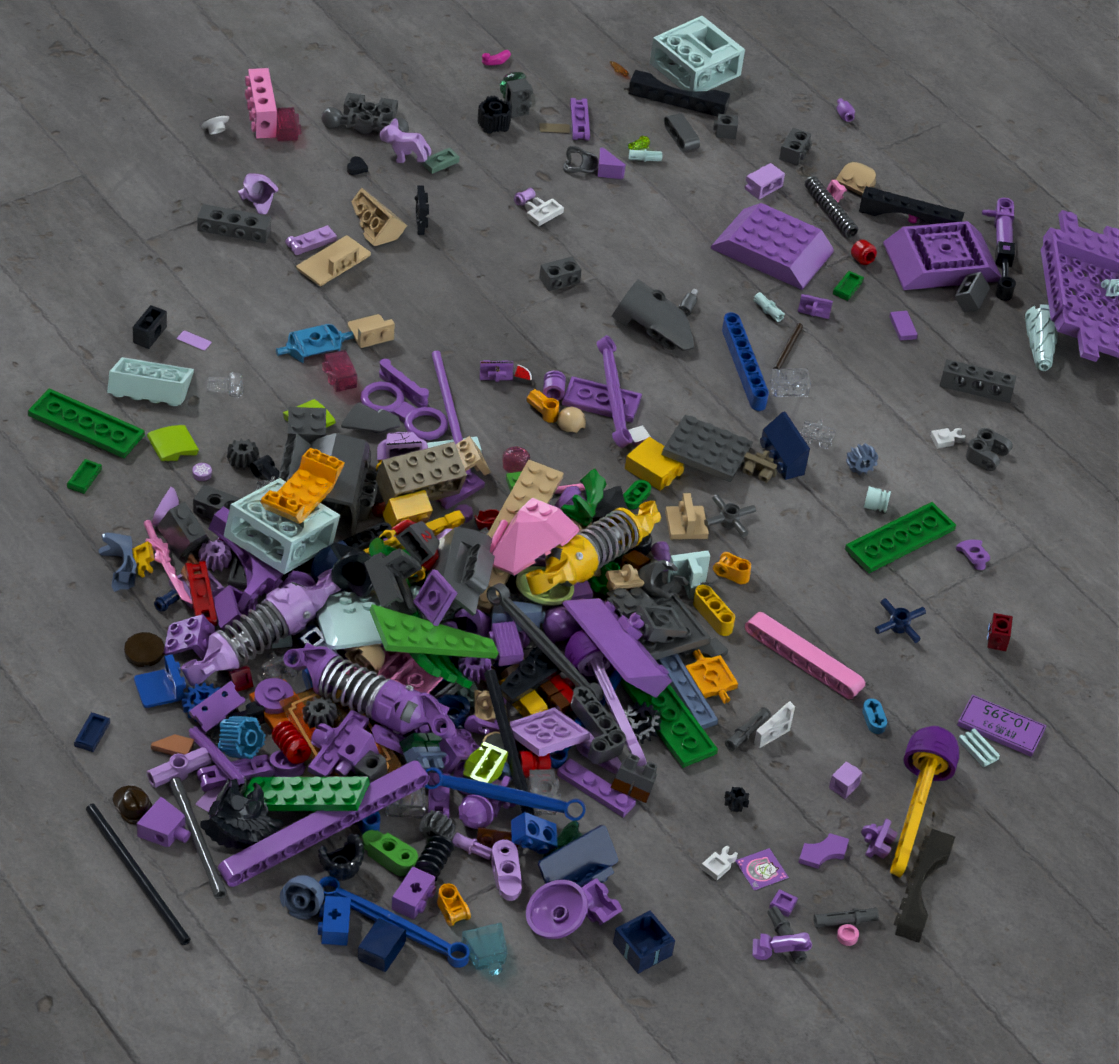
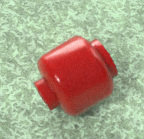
[851,240,877,265]

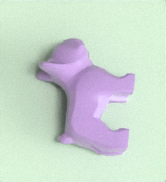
[380,118,431,163]

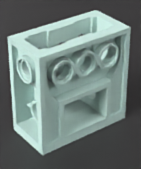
[650,16,745,91]
[224,478,340,574]

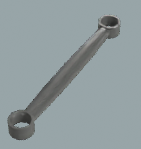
[487,583,604,702]

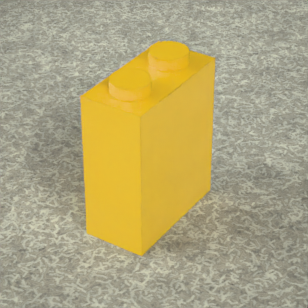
[625,437,684,491]

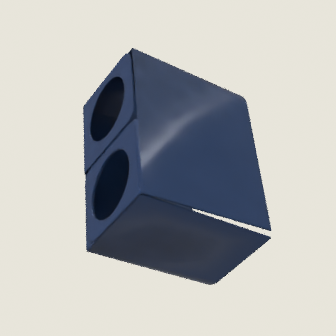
[358,918,406,972]

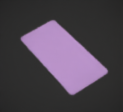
[177,330,212,350]
[196,785,225,812]

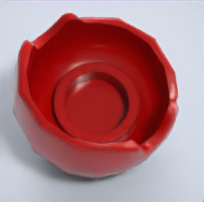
[474,509,499,534]

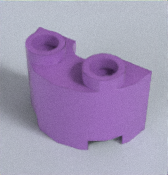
[582,878,623,925]

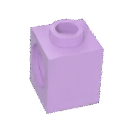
[829,762,863,799]

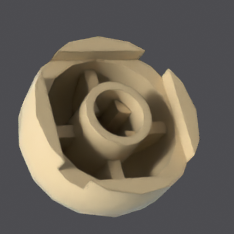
[344,644,385,674]

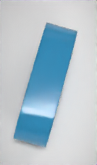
[862,699,887,734]

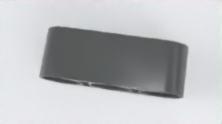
[664,113,700,152]

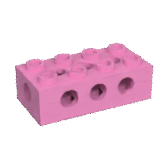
[245,68,277,139]

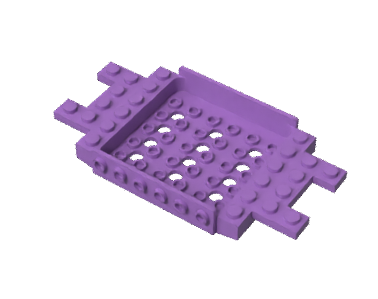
[1041,210,1119,362]

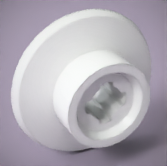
[200,116,229,135]

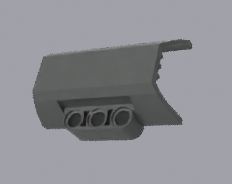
[310,433,378,537]
[419,527,495,621]

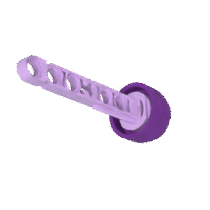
[565,630,647,766]

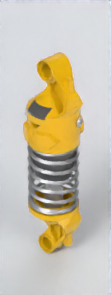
[525,501,661,595]

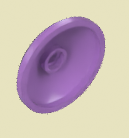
[526,880,588,939]

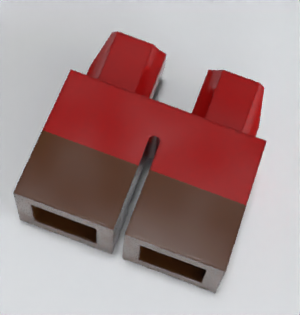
[537,675,575,715]

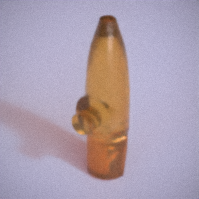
[609,61,629,77]

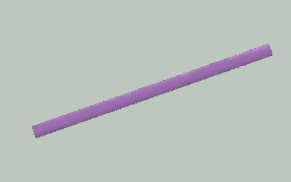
[432,351,472,480]

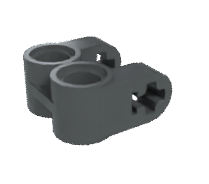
[966,428,1013,471]

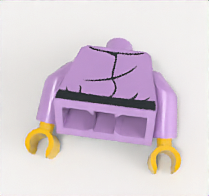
[376,432,428,472]

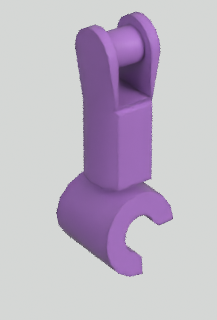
[752,933,812,960]

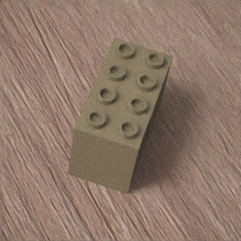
[376,442,467,506]

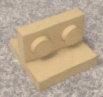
[665,493,709,540]

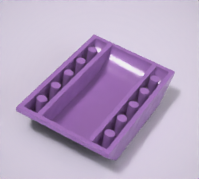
[711,203,834,290]

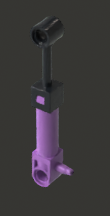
[982,198,1016,301]

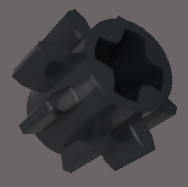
[724,787,749,812]

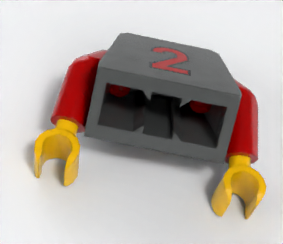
[379,519,440,582]

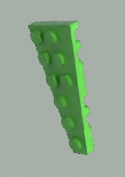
[369,604,499,659]

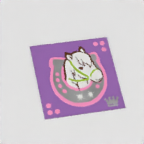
[736,848,789,890]

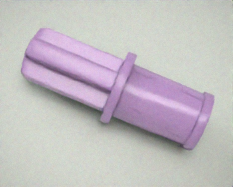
[452,833,492,860]

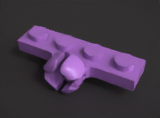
[308,710,369,777]

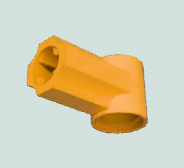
[527,389,559,423]

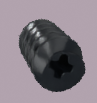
[415,835,454,882]

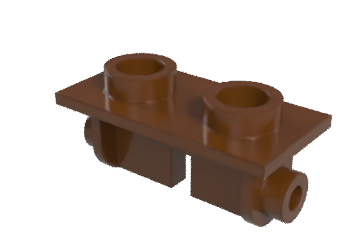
[477,827,518,851]

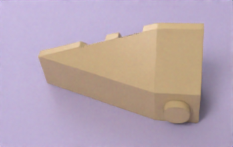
[351,188,407,246]

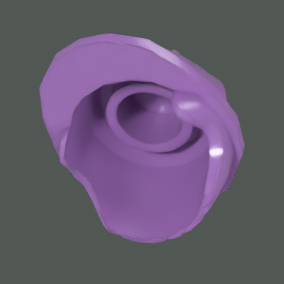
[459,795,494,829]

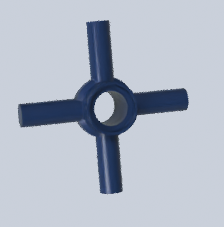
[875,598,926,643]

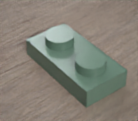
[422,148,460,174]

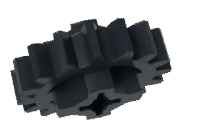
[624,702,662,744]

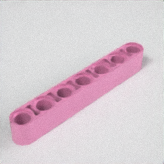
[745,612,865,699]

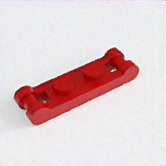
[185,561,217,626]

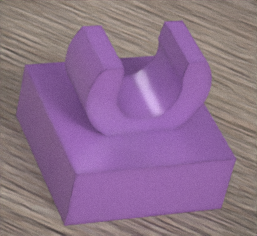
[618,613,644,640]

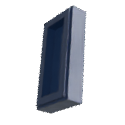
[74,712,110,752]

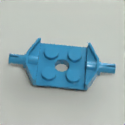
[276,324,354,363]

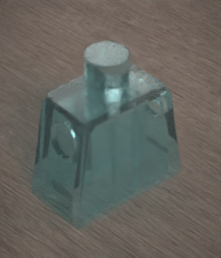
[461,923,507,975]

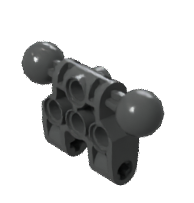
[321,93,409,134]

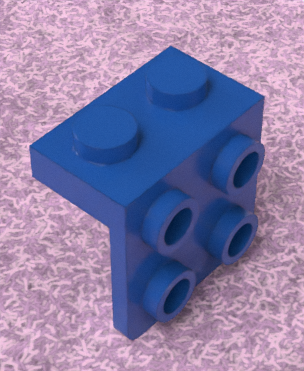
[134,654,186,708]

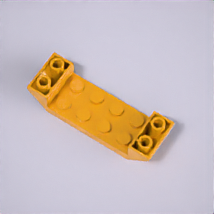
[260,448,345,524]

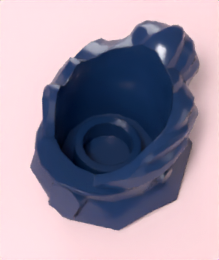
[437,694,471,729]

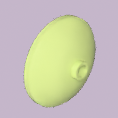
[516,566,574,606]

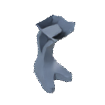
[99,533,137,592]

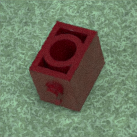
[987,613,1013,651]

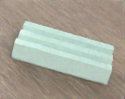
[958,728,1000,768]

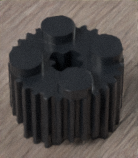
[477,95,512,134]

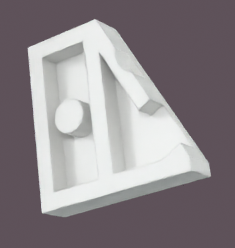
[754,701,795,748]

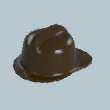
[112,785,153,825]

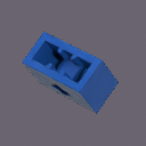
[318,896,351,946]

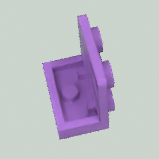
[164,614,215,660]
[439,728,480,774]

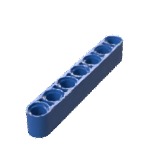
[722,312,769,411]

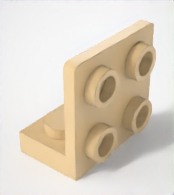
[456,436,491,476]

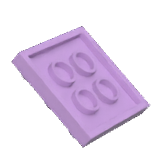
[510,708,590,756]

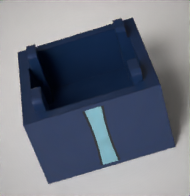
[613,910,675,974]

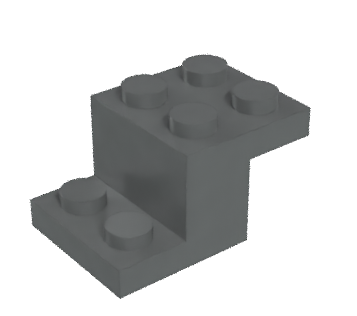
[287,407,326,444]

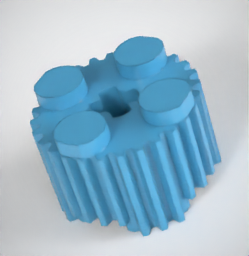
[218,716,266,759]

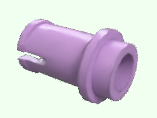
[514,188,536,206]

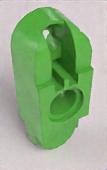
[362,830,418,876]

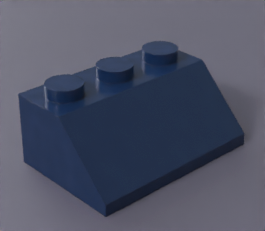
[760,411,810,480]

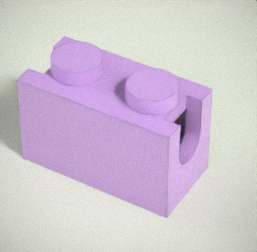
[745,163,785,199]

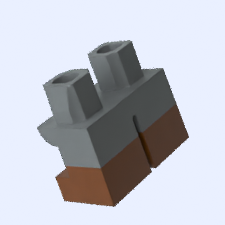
[610,754,658,803]

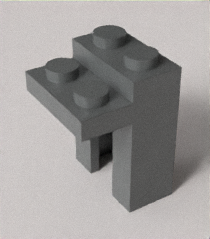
[364,548,422,615]

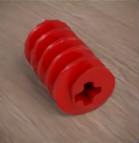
[272,721,312,764]

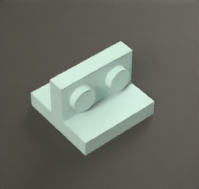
[667,551,710,599]

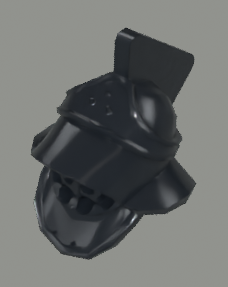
[330,542,373,598]

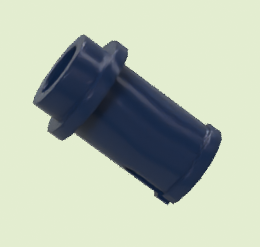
[154,589,180,611]

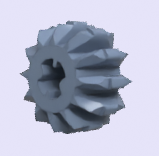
[846,443,878,475]

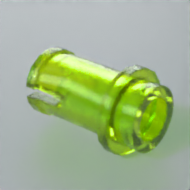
[628,135,650,150]

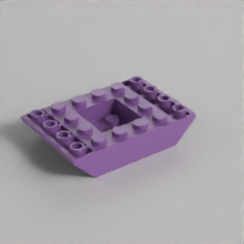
[883,221,1002,290]

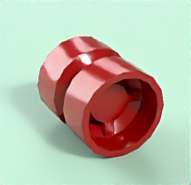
[519,751,551,778]

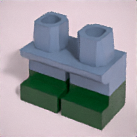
[399,733,447,773]

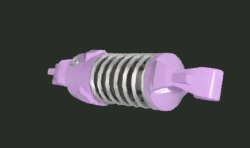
[181,569,341,686]

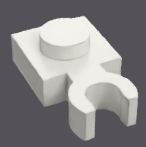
[930,428,966,449]
[701,846,738,881]

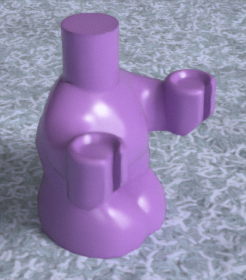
[649,541,671,571]

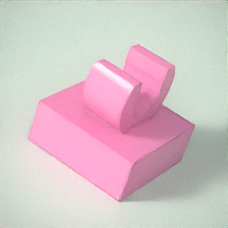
[827,180,847,202]

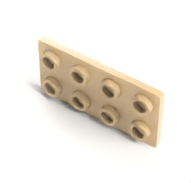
[296,235,371,286]

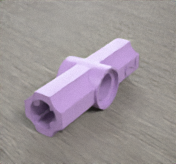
[147,747,211,788]

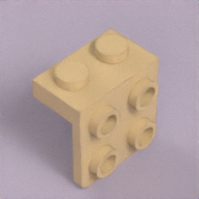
[348,314,395,348]

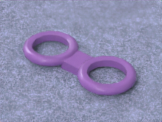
[360,381,448,440]

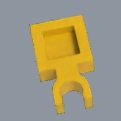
[132,541,154,578]

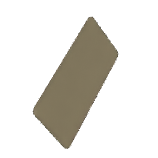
[540,123,570,133]

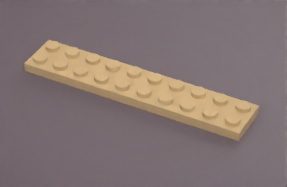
[477,460,564,614]

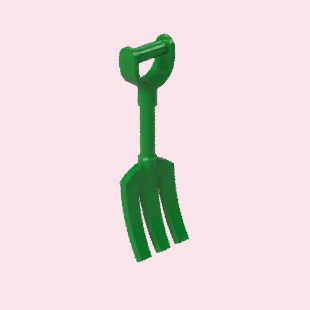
[369,538,473,689]

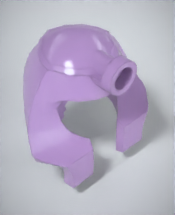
[238,173,278,215]

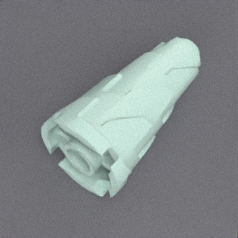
[1025,304,1058,371]

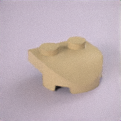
[836,162,876,196]

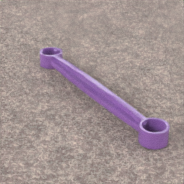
[597,335,633,448]

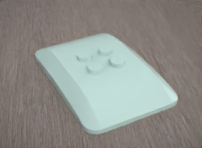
[316,587,391,650]

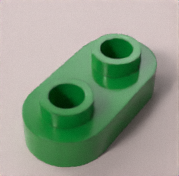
[623,480,651,510]

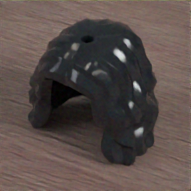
[318,834,364,881]

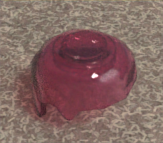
[502,446,530,473]

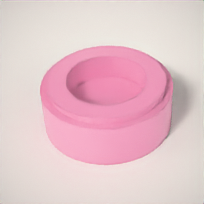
[837,924,859,946]

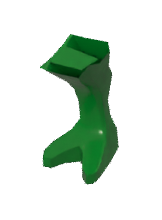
[560,469,607,526]

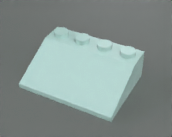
[107,357,194,406]

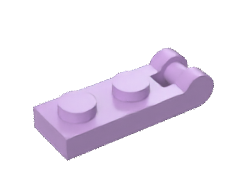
[285,225,337,255]

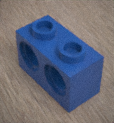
[511,812,557,854]

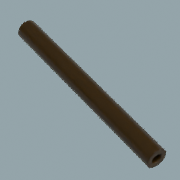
[773,323,803,372]

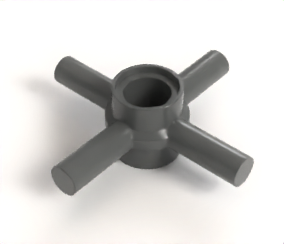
[704,494,756,537]

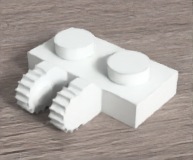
[525,197,564,227]

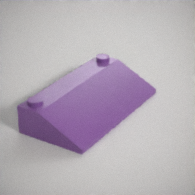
[562,598,672,698]

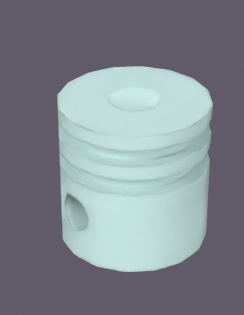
[864,486,891,513]

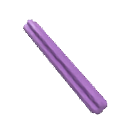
[189,726,245,786]

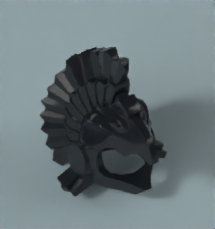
[200,778,284,849]

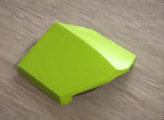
[463,742,508,783]

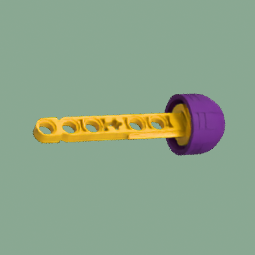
[890,726,959,878]

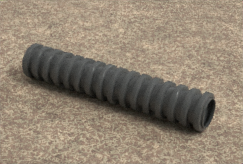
[804,176,859,238]

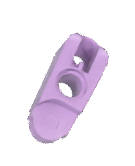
[491,840,522,901]

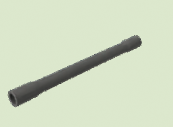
[169,777,227,899]

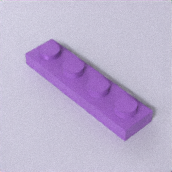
[557,758,636,818]

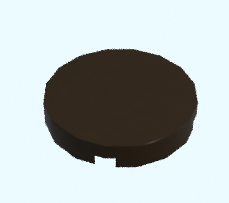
[124,632,164,667]

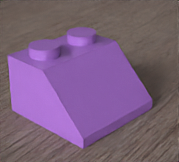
[213,585,258,635]

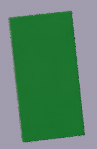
[833,271,864,301]
[67,459,102,494]

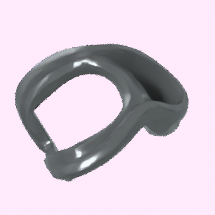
[563,146,598,173]

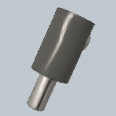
[678,289,698,316]

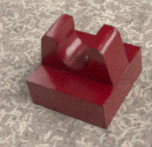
[228,666,254,692]

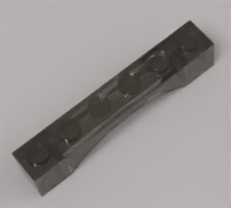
[894,829,956,943]

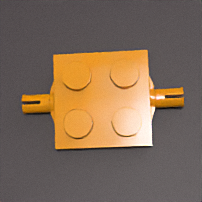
[685,649,738,704]

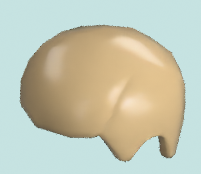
[557,407,586,433]

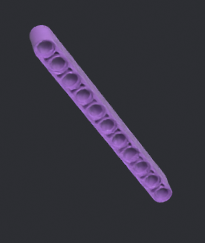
[218,761,430,887]

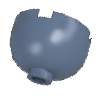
[280,875,325,919]

